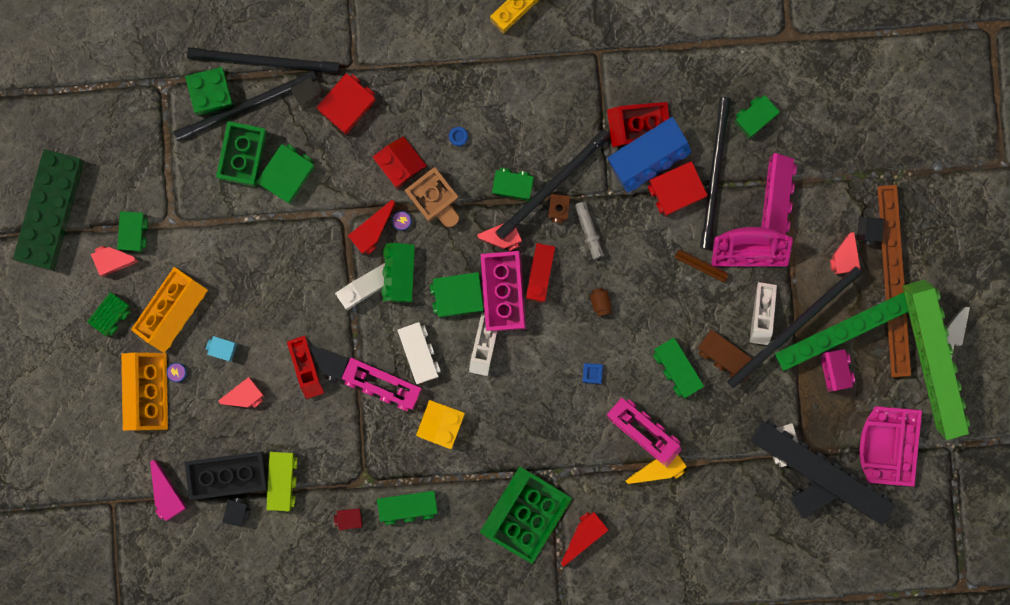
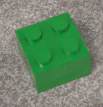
[185,67,234,116]

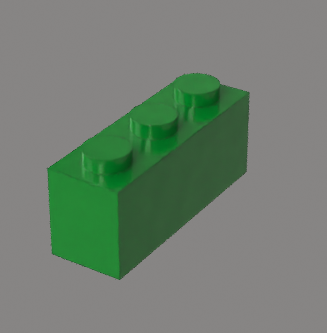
[381,243,415,303]
[653,337,704,399]
[377,490,438,525]

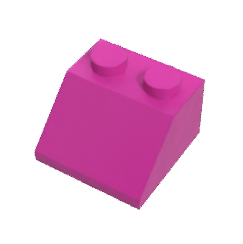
[820,349,855,392]

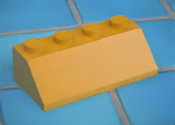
[131,267,208,353]
[121,352,168,431]

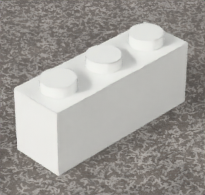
[398,322,441,385]

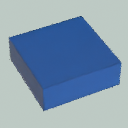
[582,363,603,384]

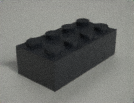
[185,451,268,500]

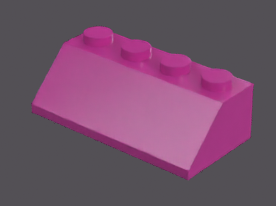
[761,153,797,234]
[481,251,527,331]

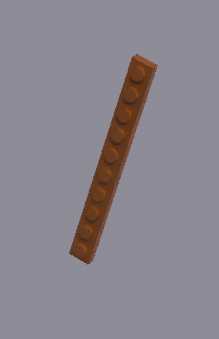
[877,185,911,377]

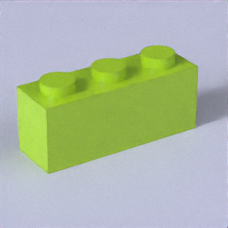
[266,452,298,511]

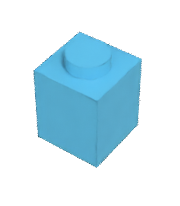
[206,336,237,362]

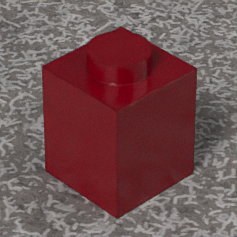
[334,508,363,530]

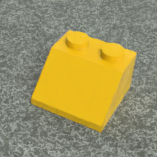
[416,400,465,449]

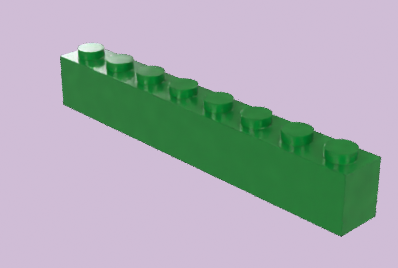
[774,292,908,371]

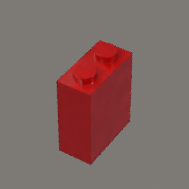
[316,73,376,135]
[647,161,708,217]

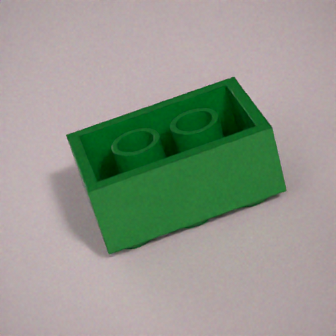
[216,121,268,187]

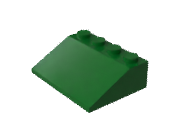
[480,466,572,564]

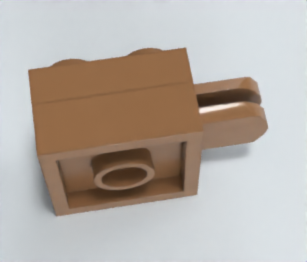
[404,167,459,228]

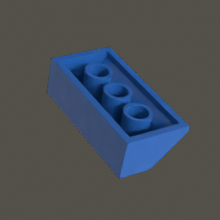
[607,117,692,193]

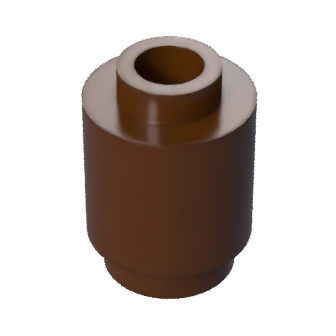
[589,287,612,317]

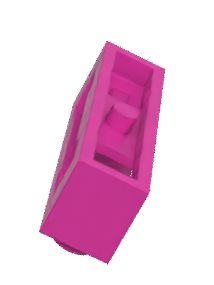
[342,358,422,412]
[607,398,682,468]

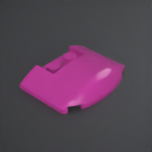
[711,227,793,266]
[859,406,922,487]

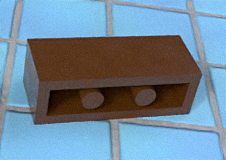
[696,329,752,382]

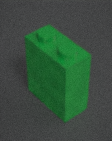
[257,144,315,205]
[430,272,484,318]

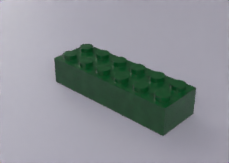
[13,149,85,271]

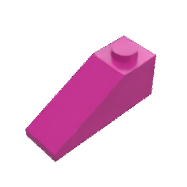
[150,460,188,521]

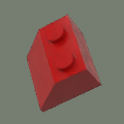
[373,136,427,189]

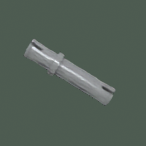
[574,201,604,259]

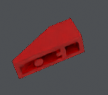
[348,200,396,255]
[526,243,555,303]
[287,335,324,399]
[561,512,608,567]

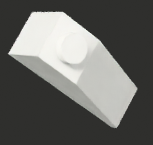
[335,263,385,311]
[750,282,777,345]
[469,312,497,376]

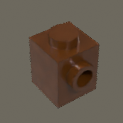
[548,194,570,224]

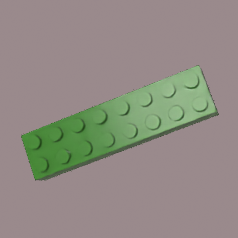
[902,279,970,440]

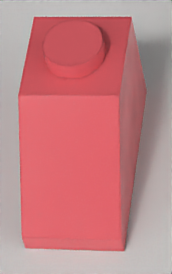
[477,223,522,251]
[830,232,860,275]
[91,246,138,277]
[218,377,265,408]

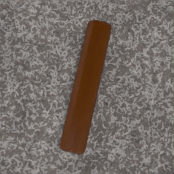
[675,250,729,282]

